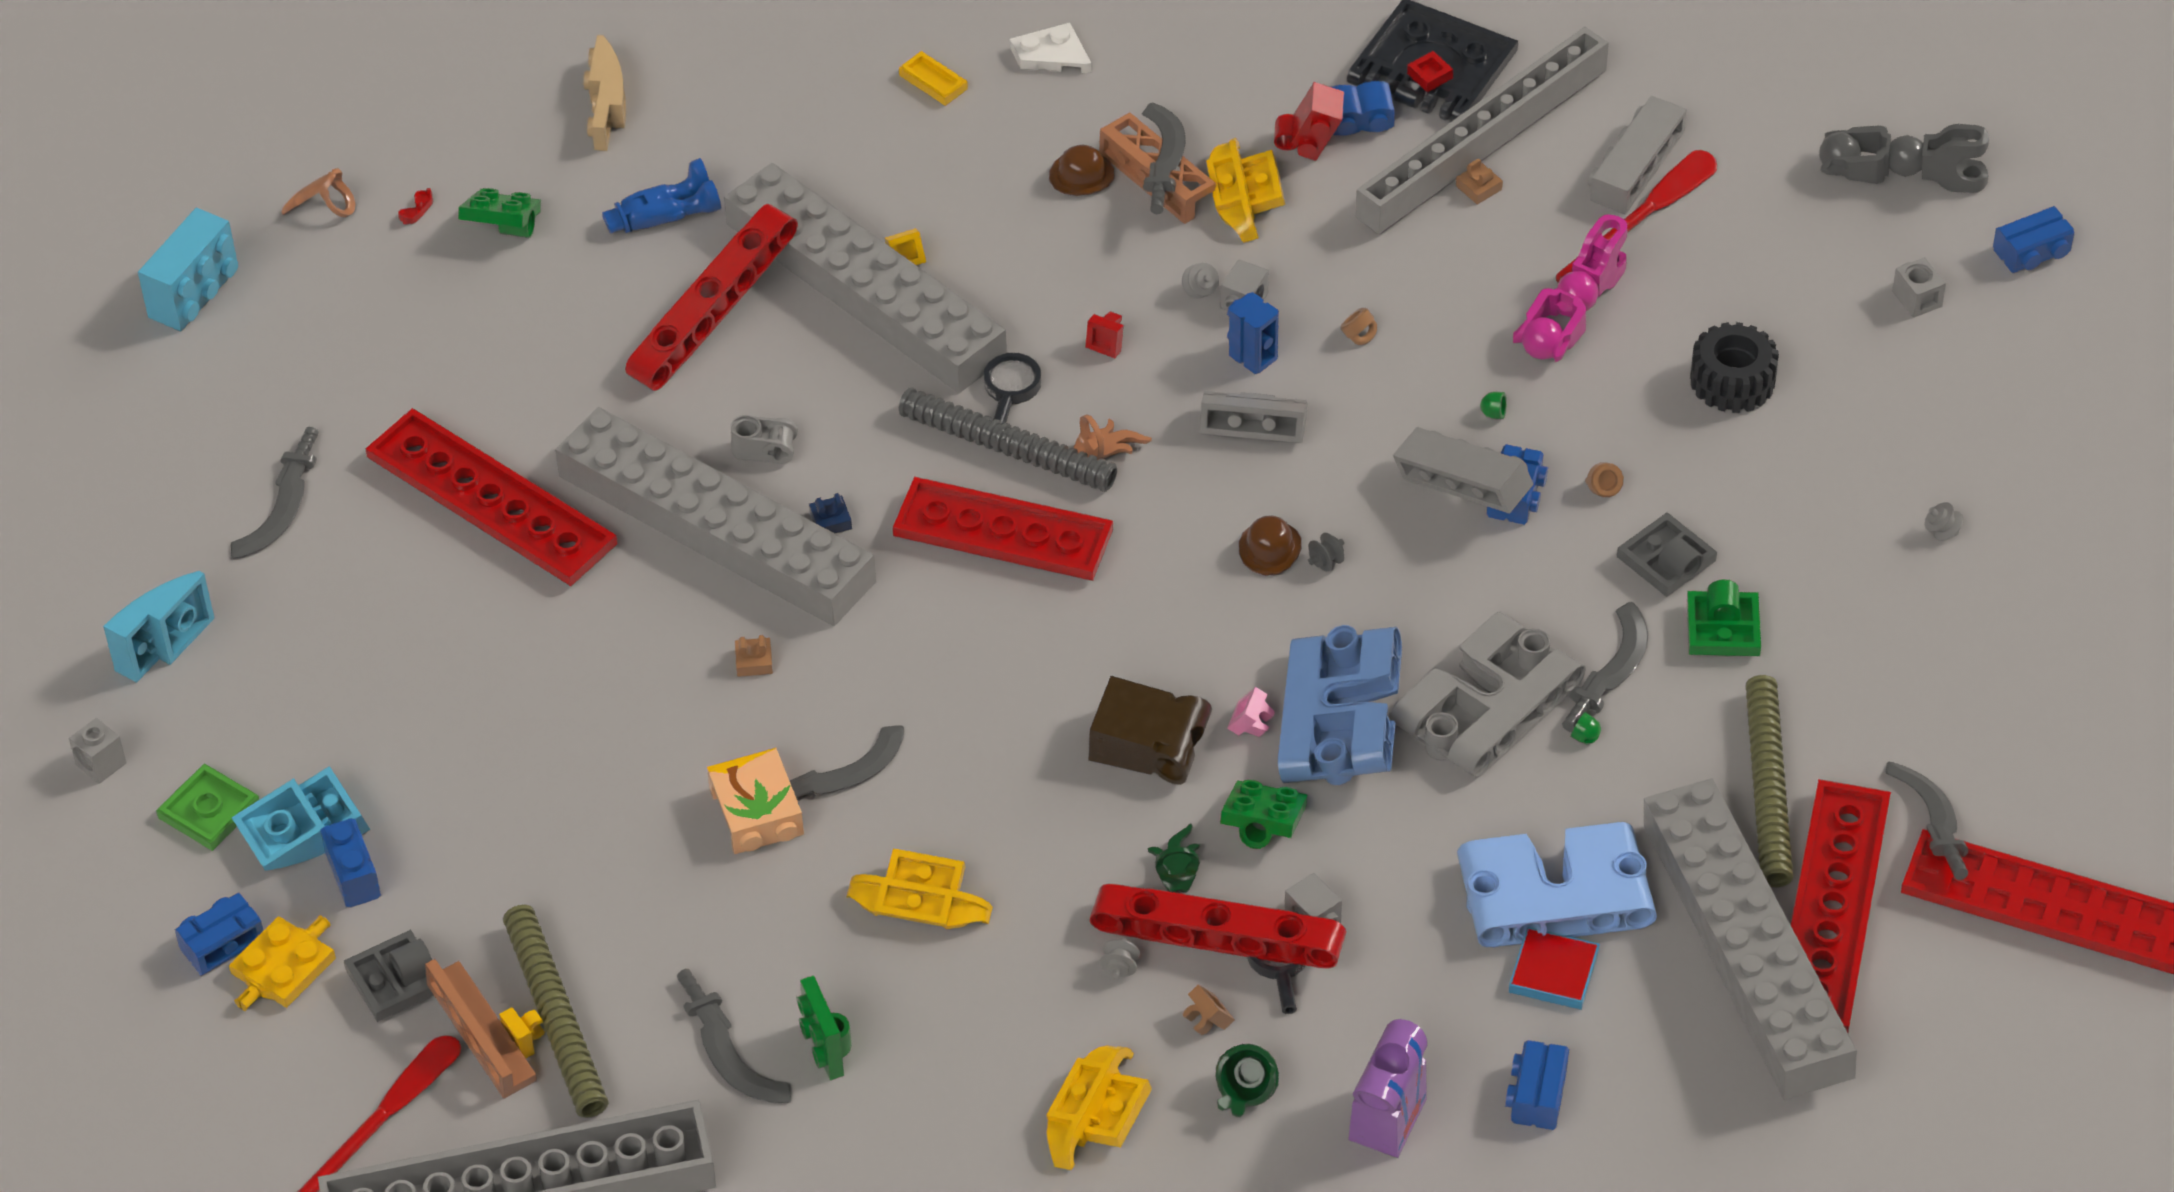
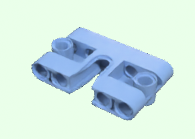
[1457,822,1657,947]

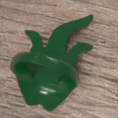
[1148,824,1200,893]

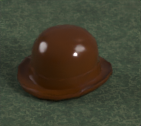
[1049,145,1115,196]
[1239,515,1302,575]

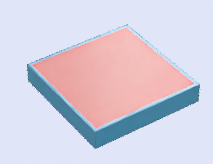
[1509,927,1600,1010]

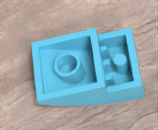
[103,571,215,683]
[231,766,370,871]

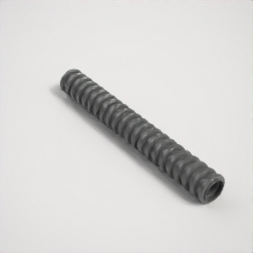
[899,387,1117,492]

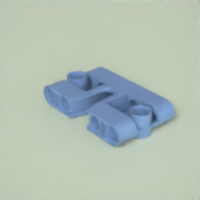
[1278,625,1402,785]

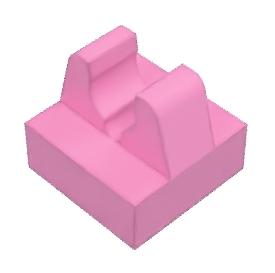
[1227,687,1275,737]

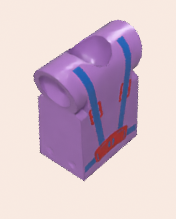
[1348,1019,1427,1158]

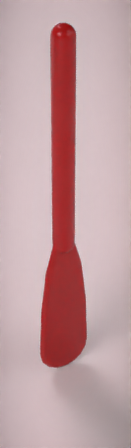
[1556,150,1718,283]
[298,1035,461,1192]

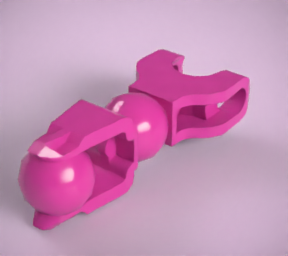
[1513,214,1627,363]

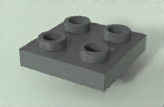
[1617,512,1717,597]
[344,930,434,1022]

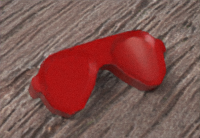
[398,188,433,225]

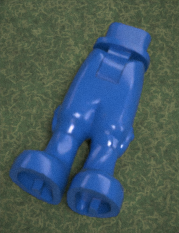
[602,158,721,234]

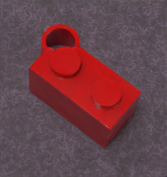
[1274,82,1344,161]

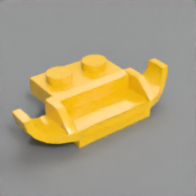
[1206,138,1285,243]
[846,848,993,929]
[1046,1045,1152,1171]

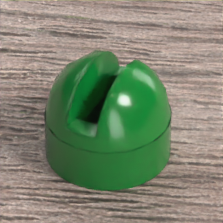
[1480,392,1507,419]
[1570,712,1601,744]

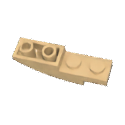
[584,35,626,151]

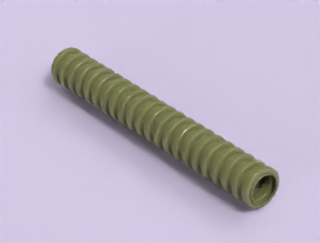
[1745,675,1793,888]
[503,904,609,1118]

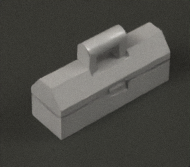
[1200,391,1307,443]

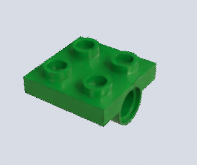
[458,188,541,238]
[1686,579,1761,656]
[1220,780,1308,849]
[796,975,852,1081]

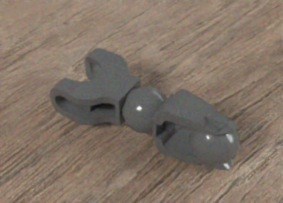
[1819,124,1989,193]

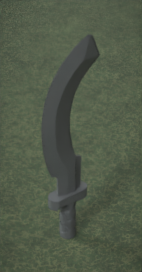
[1142,103,1186,214]
[231,427,319,559]
[1562,602,1648,732]
[790,725,904,804]
[1885,761,1968,880]
[677,969,792,1103]

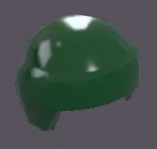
[1215,1044,1279,1117]

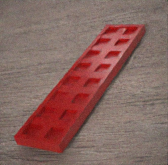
[1901,829,2174,975]

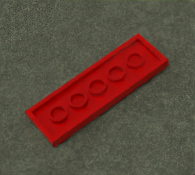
[893,476,1113,581]

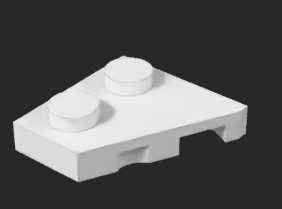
[1010,22,1092,73]

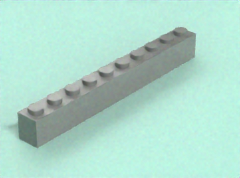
[1356,27,1609,234]

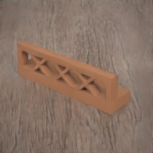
[1099,112,1216,224]
[425,959,536,1099]

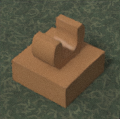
[1456,158,1503,204]
[735,635,773,677]
[1183,984,1235,1035]

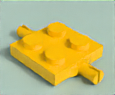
[229,915,336,1011]

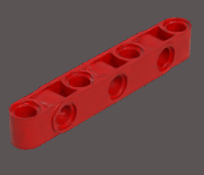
[625,204,798,391]
[1089,884,1347,969]

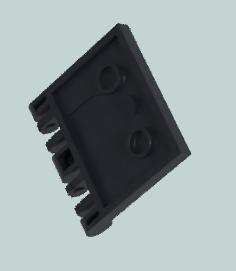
[1347,0,1518,122]

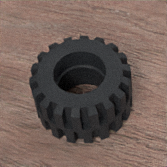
[1690,322,1779,413]

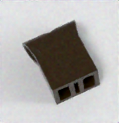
[1088,676,1212,785]

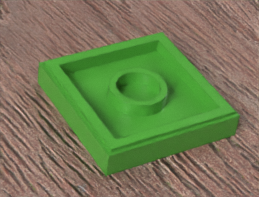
[156,763,260,851]

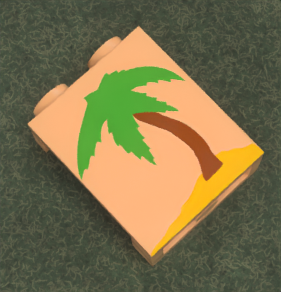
[707,748,804,855]

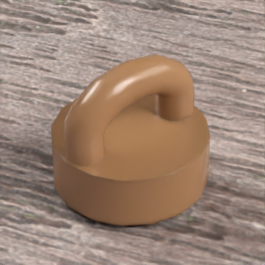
[1341,307,1377,345]
[1585,462,1624,497]

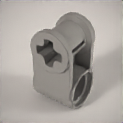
[731,415,798,464]

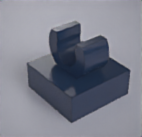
[809,493,852,534]

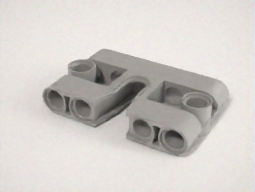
[1390,612,1586,778]

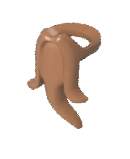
[281,168,356,217]
[1074,414,1152,460]

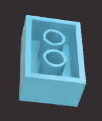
[138,207,239,332]

